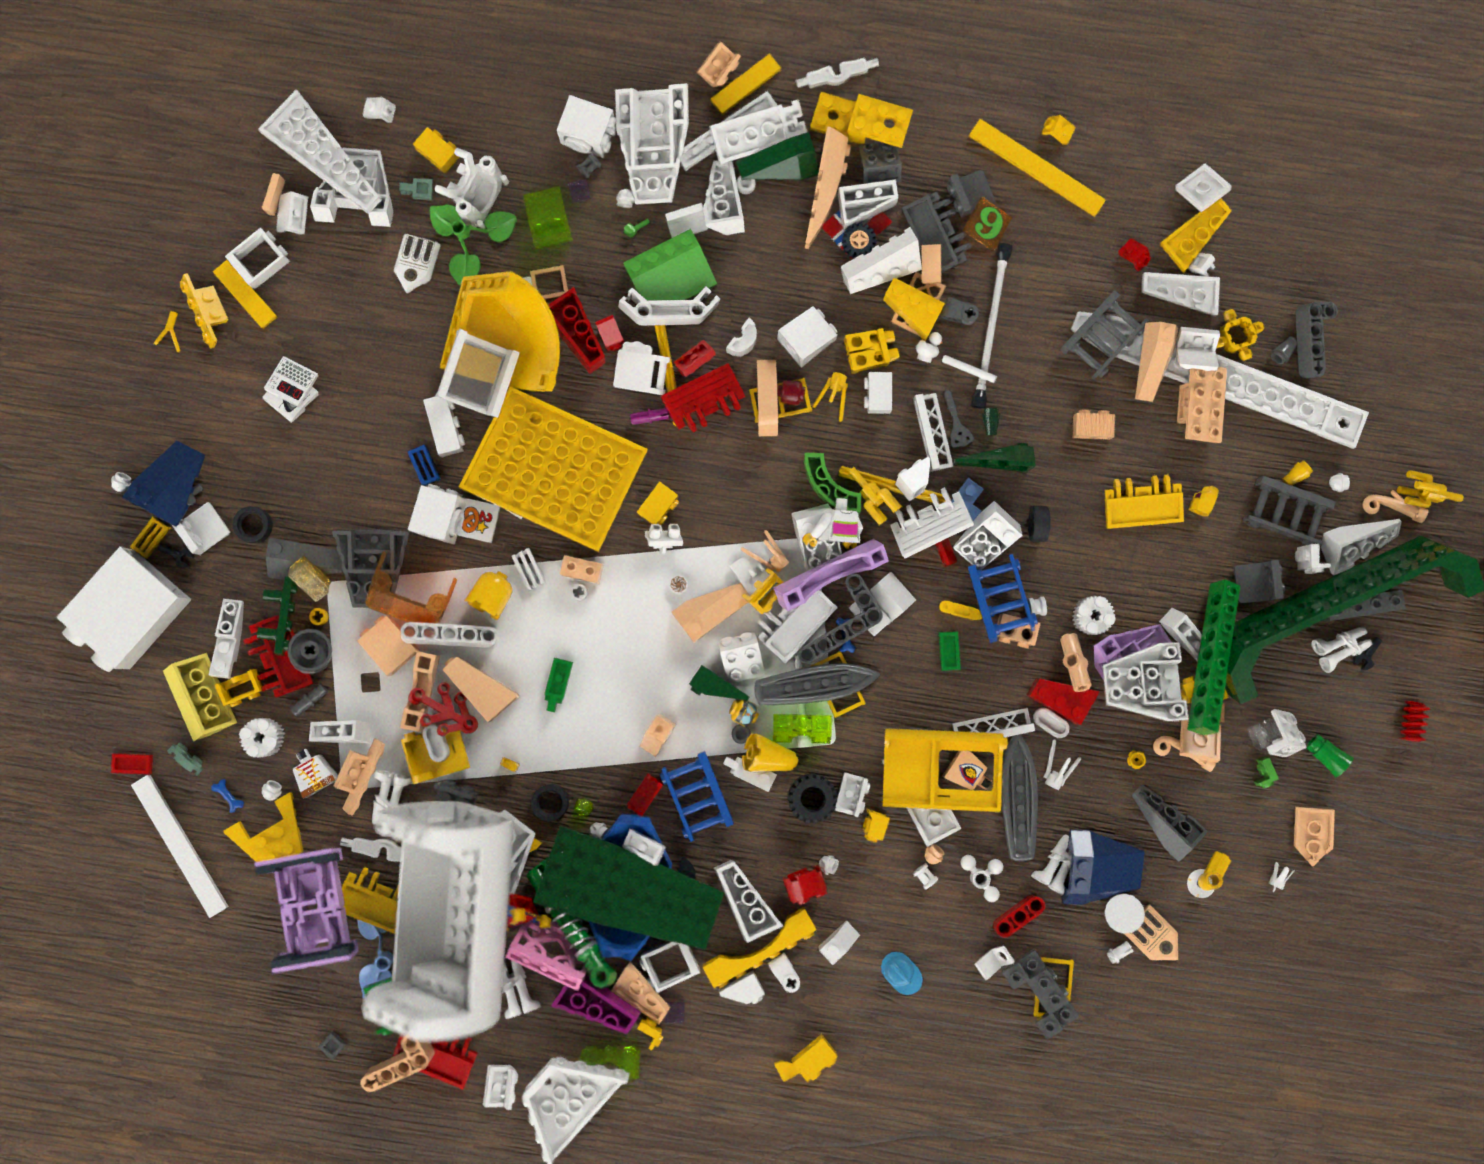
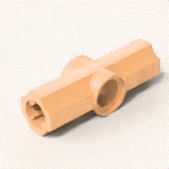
[1060,633,1092,692]

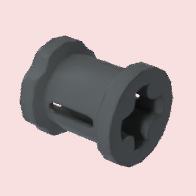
[576,153,602,179]

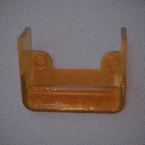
[365,551,458,624]

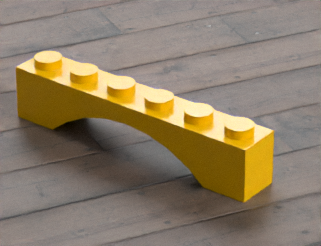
[702,907,816,988]

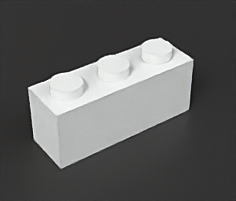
[423,396,465,457]

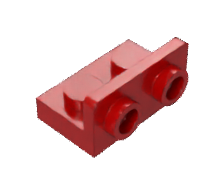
[673,340,716,377]

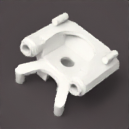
[435,148,509,229]

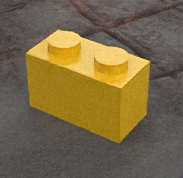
[413,127,459,174]
[637,481,679,526]
[792,1034,838,1082]

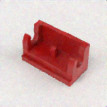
[627,773,664,816]

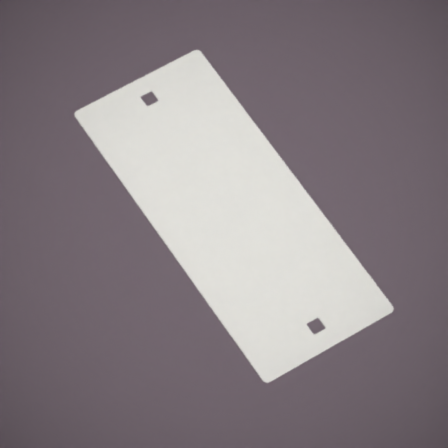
[327,538,836,788]

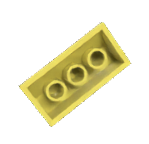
[163,653,237,741]

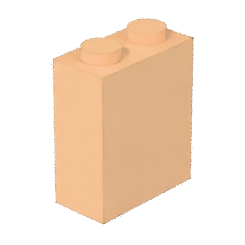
[357,615,420,676]

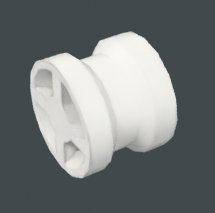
[1027,597,1047,616]

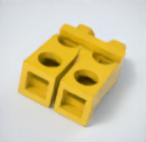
[844,328,899,374]

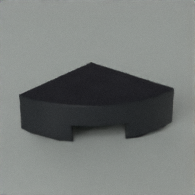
[678,857,696,879]

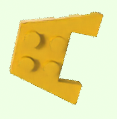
[223,792,304,862]

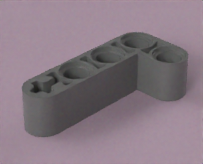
[1296,302,1338,379]

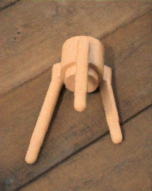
[741,530,789,572]

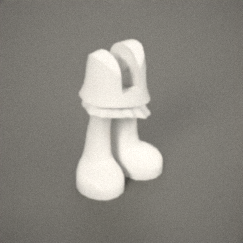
[1312,627,1373,673]
[372,770,411,825]
[1031,834,1072,895]
[502,960,541,1019]

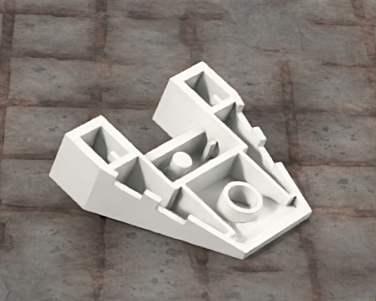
[310,148,394,227]

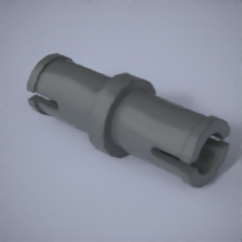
[290,683,328,717]

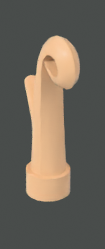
[1363,490,1428,523]
[1153,736,1217,772]

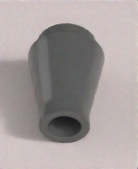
[1271,337,1298,365]

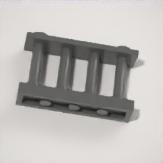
[1060,290,1149,380]
[1242,476,1336,546]

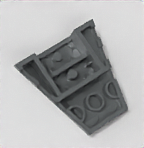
[332,529,410,608]

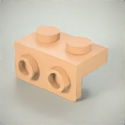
[697,42,741,87]

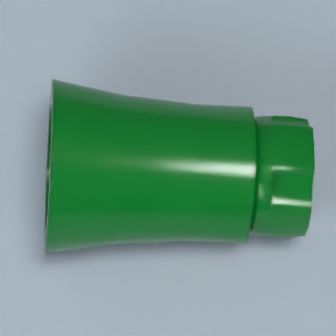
[1306,734,1354,778]

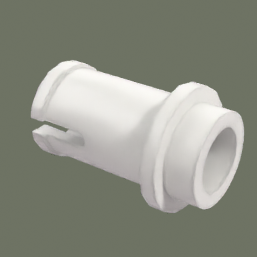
[1107,941,1133,964]

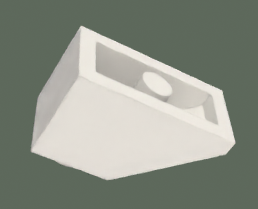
[818,920,860,965]
[719,970,765,1004]

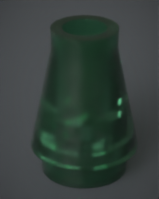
[982,408,1001,435]

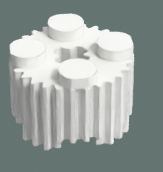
[1072,596,1115,635]
[239,718,285,758]

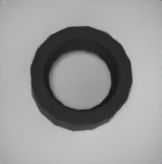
[232,506,273,543]
[1028,506,1051,542]
[531,784,569,822]

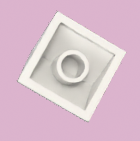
[870,572,916,624]

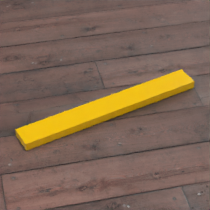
[969,119,1106,217]

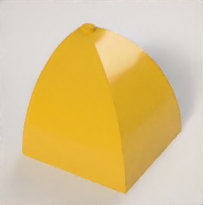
[439,271,560,392]

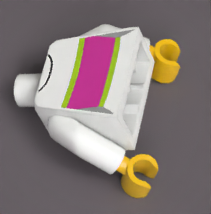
[802,498,863,549]

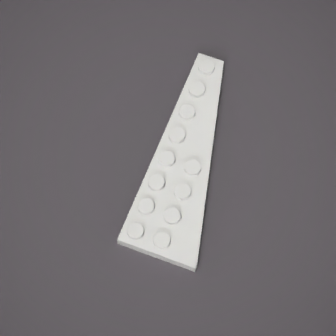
[259,90,381,214]

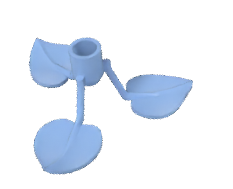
[358,920,394,999]

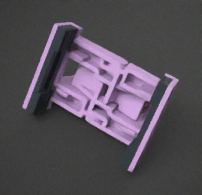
[255,848,358,973]

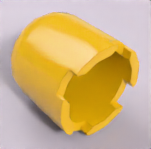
[464,571,513,620]

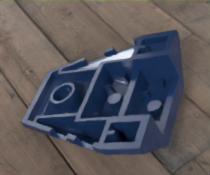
[122,441,205,527]
[1062,829,1145,905]

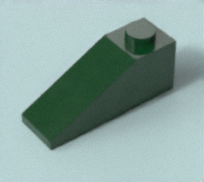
[689,665,750,700]

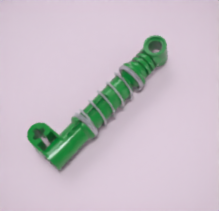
[526,857,617,987]

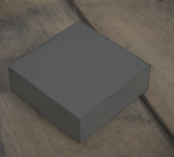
[318,1031,347,1060]

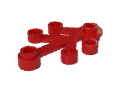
[408,682,478,737]

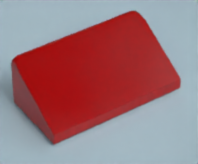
[935,538,957,567]

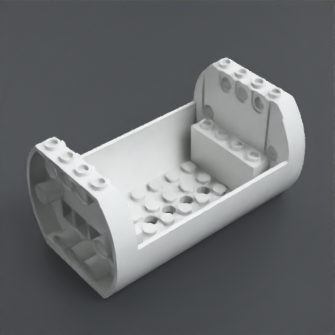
[363,801,514,1040]

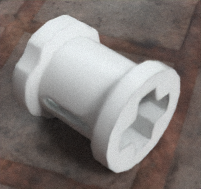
[913,863,938,889]

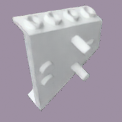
[522,1057,629,1164]

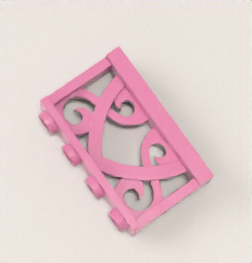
[506,921,597,991]

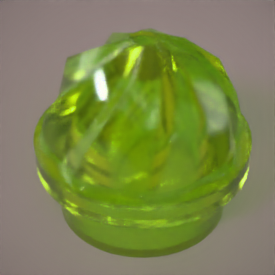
[574,797,593,817]

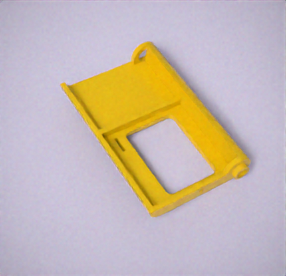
[883,728,1007,812]

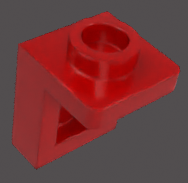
[1118,238,1151,272]

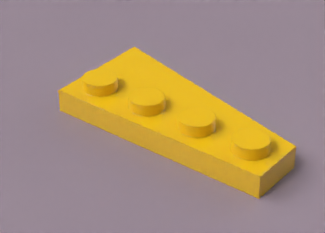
[1160,198,1232,273]

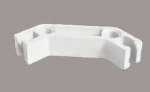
[618,287,720,326]

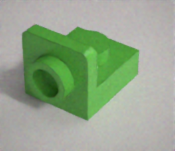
[1254,757,1279,788]

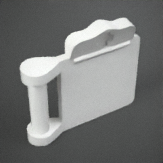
[613,341,670,395]

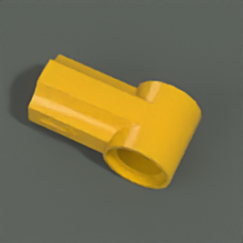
[1198,851,1231,891]

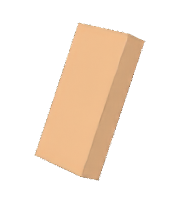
[262,173,285,216]
[922,244,942,284]

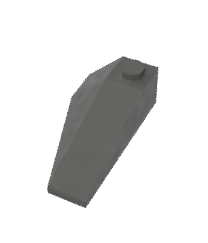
[266,538,343,580]

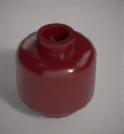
[777,380,805,406]

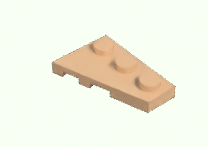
[611,962,670,1024]

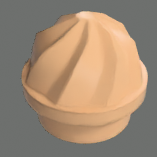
[924,844,945,864]

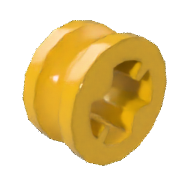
[309,608,329,626]

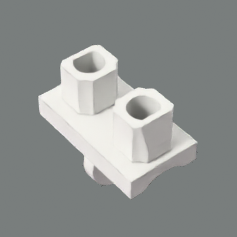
[645,524,683,554]

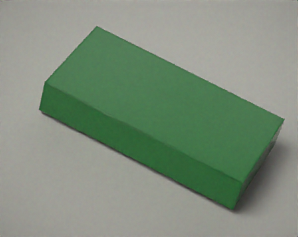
[938,631,961,671]

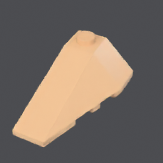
[1135,322,1178,402]
[672,583,750,643]

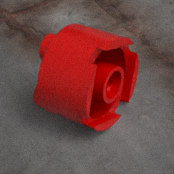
[783,865,827,905]

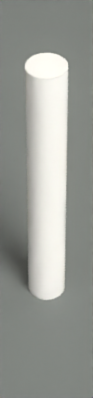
[942,355,997,383]

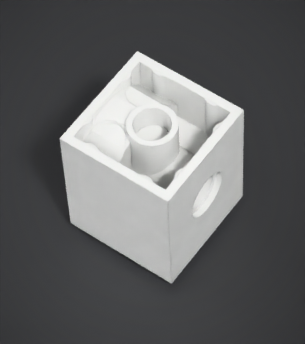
[557,95,617,158]
[408,484,467,545]

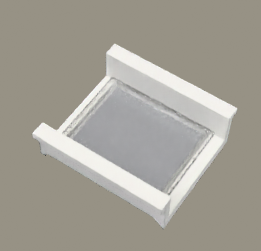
[435,329,520,418]

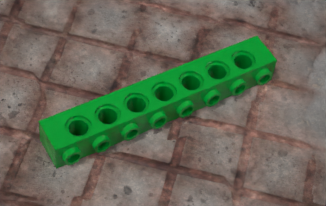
[1187,579,1241,735]

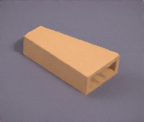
[442,657,519,722]
[639,714,676,757]

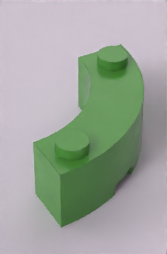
[804,453,861,515]

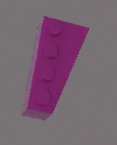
[551,967,640,1034]

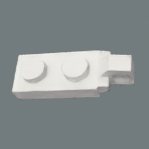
[723,757,777,792]

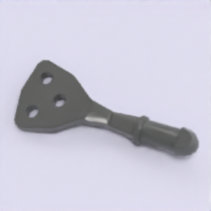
[943,390,974,448]

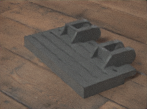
[902,192,972,273]

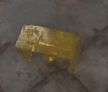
[288,556,331,603]

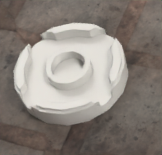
[1105,894,1145,934]

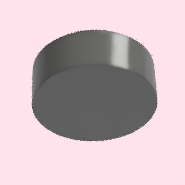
[732,725,751,744]

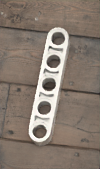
[401,622,498,648]

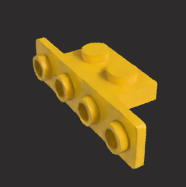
[180,273,228,349]

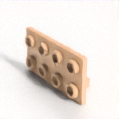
[1177,367,1227,443]

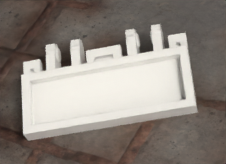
[890,487,974,559]
[757,590,838,664]

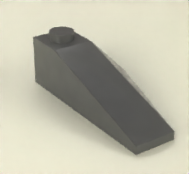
[1132,785,1208,862]

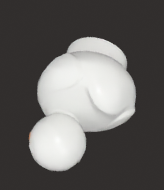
[916,332,943,363]

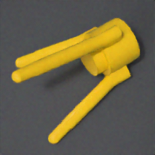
[813,372,848,422]

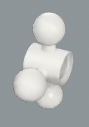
[960,855,1003,902]

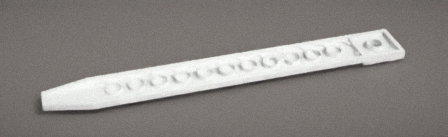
[1071,311,1369,449]

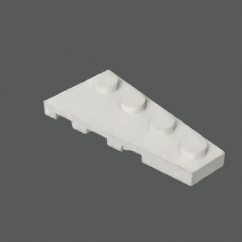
[1141,272,1220,316]

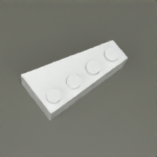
[714,860,783,943]

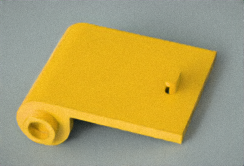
[401,728,471,784]

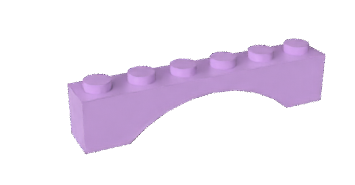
[774,539,889,611]

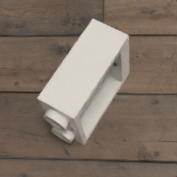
[225,227,290,290]
[639,941,700,993]

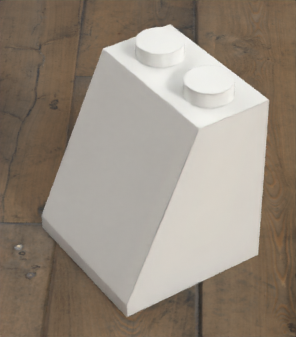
[777,306,837,368]

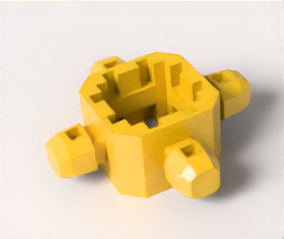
[1216,309,1264,361]

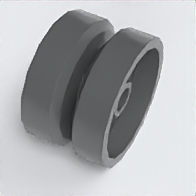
[288,629,332,674]

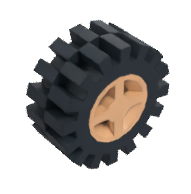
[842,223,876,259]

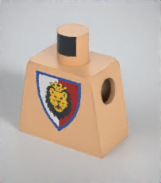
[942,751,992,790]

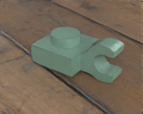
[399,178,433,200]

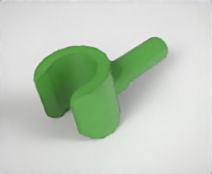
[624,219,650,237]

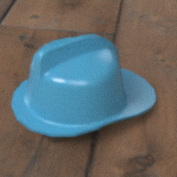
[881,952,923,995]

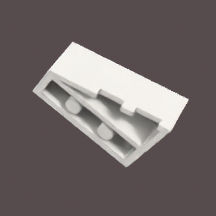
[838,180,898,231]

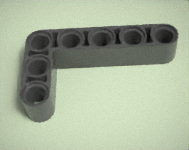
[798,574,883,663]

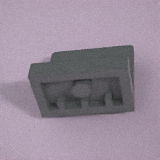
[858,142,902,184]
[434,779,479,806]

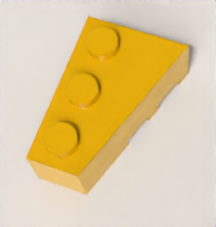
[883,278,945,341]

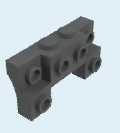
[1002,948,1079,1040]

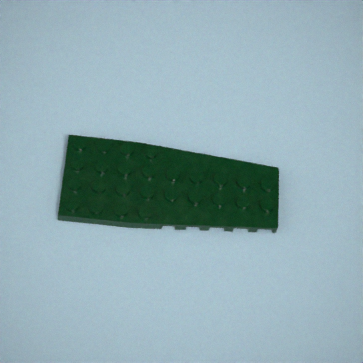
[533,826,724,949]

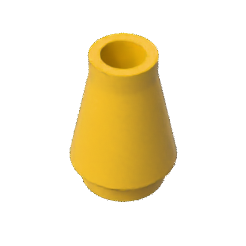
[1282,461,1313,486]

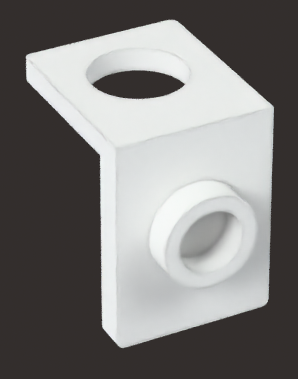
[975,946,1015,980]

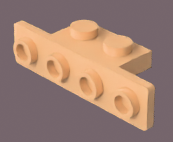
[334,738,385,816]

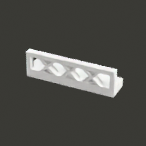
[913,393,953,472]
[952,708,1035,737]

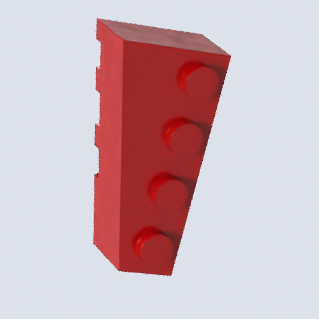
[548,287,605,374]

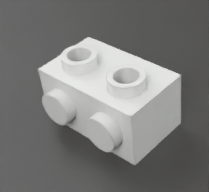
[864,372,892,414]

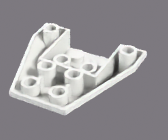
[1102,642,1188,721]

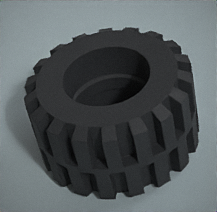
[788,773,837,824]

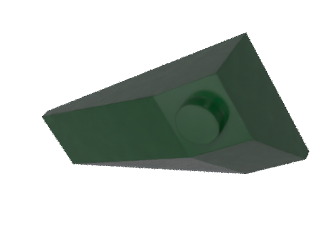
[736,132,819,181]
[953,443,1035,472]

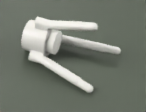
[1044,740,1081,790]

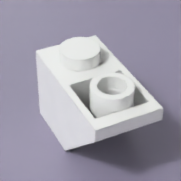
[895,457,931,501]

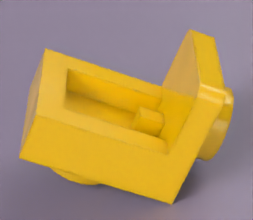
[1041,115,1076,144]
[637,1017,663,1050]

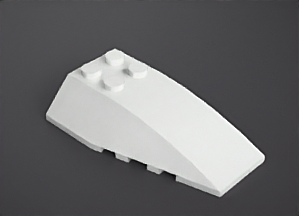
[615,83,689,205]

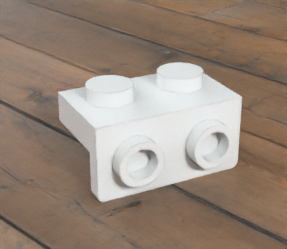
[1295,544,1331,574]
[835,772,870,817]
[483,1065,518,1110]

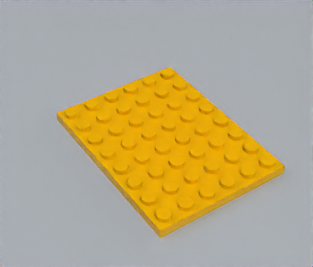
[459,386,648,552]

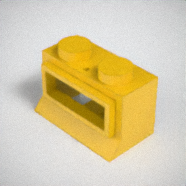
[742,568,784,614]
[215,669,263,708]
[862,809,890,842]

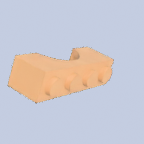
[400,651,440,732]

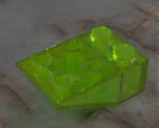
[523,186,573,249]

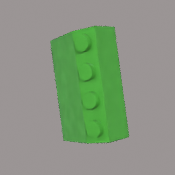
[623,229,717,301]

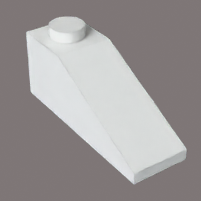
[1159,608,1202,661]
[309,720,371,743]

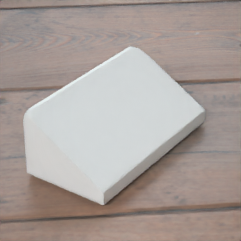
[849,593,891,636]

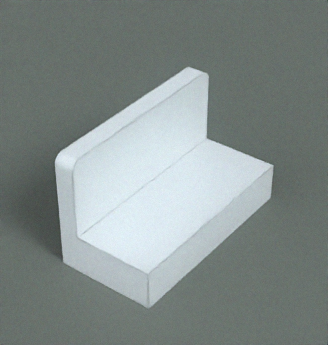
[276,192,308,235]
[665,203,708,238]

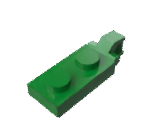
[544,658,574,713]

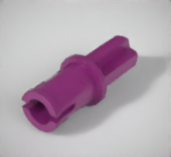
[630,407,669,425]

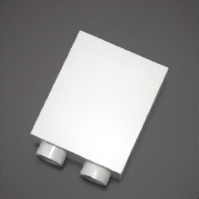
[56,547,191,672]

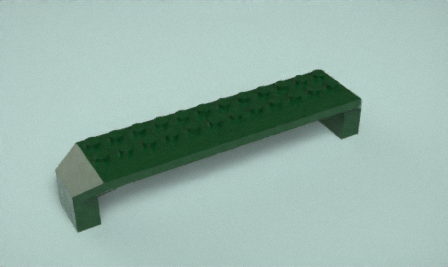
[1225,536,1484,704]

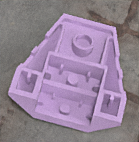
[1094,624,1172,680]

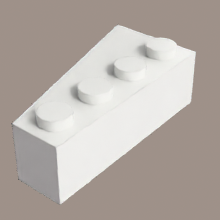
[841,227,922,294]

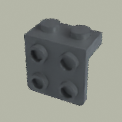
[947,170,995,218]
[1233,560,1285,603]

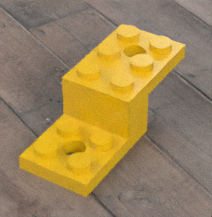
[810,92,913,148]

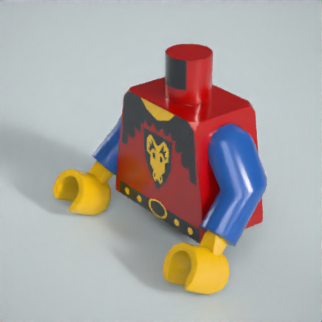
[506,893,551,931]

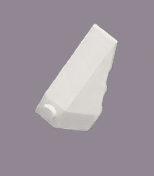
[703,160,745,235]

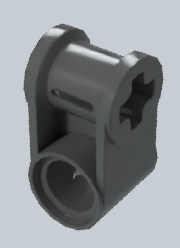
[940,298,979,325]

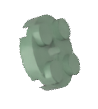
[167,742,203,776]

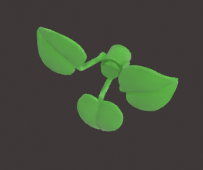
[430,205,517,286]

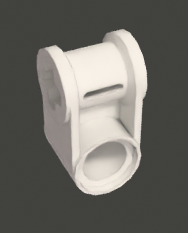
[768,953,800,992]

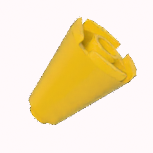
[742,733,798,772]

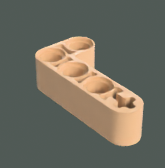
[757,360,778,436]
[361,1036,434,1092]

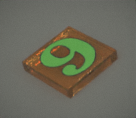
[963,197,1012,251]

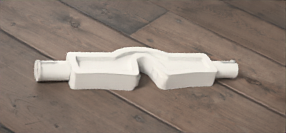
[796,58,879,88]
[340,837,402,862]

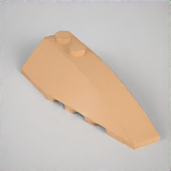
[805,127,851,249]

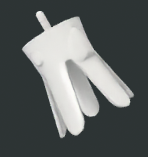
[1268,862,1295,892]

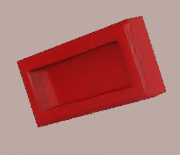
[111,753,153,774]

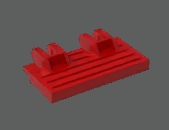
[661,363,746,433]
[243,615,313,698]
[392,1034,478,1089]

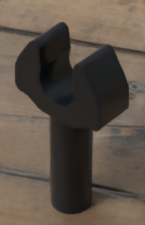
[158,543,195,568]
[1353,637,1382,671]

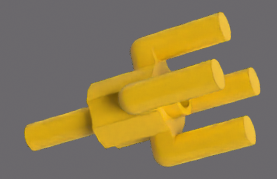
[848,467,902,525]
[1397,470,1464,508]

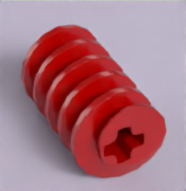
[1399,701,1430,742]

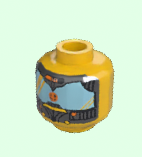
[729,699,759,727]

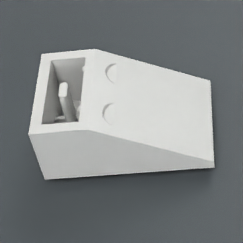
[953,501,1022,570]
[791,503,842,571]

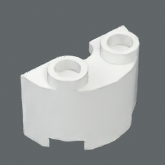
[726,318,757,357]

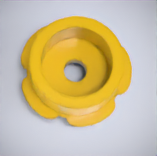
[1127,750,1146,769]

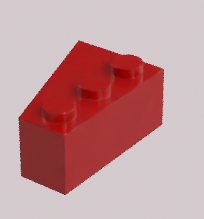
[1026,679,1100,725]

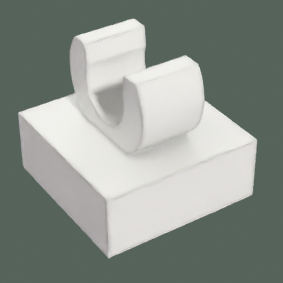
[1188,253,1215,277]

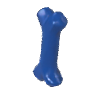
[836,618,856,653]
[211,779,244,813]

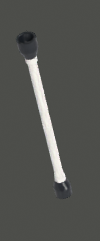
[970,243,1013,409]

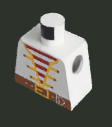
[293,749,338,799]

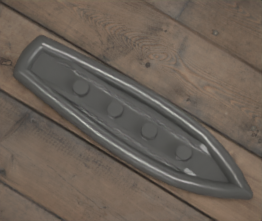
[754,663,880,706]
[1001,734,1038,862]

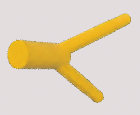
[154,311,180,352]

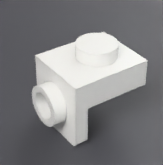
[363,97,396,123]

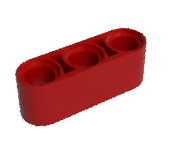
[993,894,1045,937]

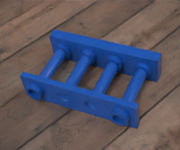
[968,554,1038,643]
[660,751,734,842]

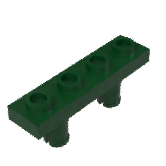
[257,576,298,656]

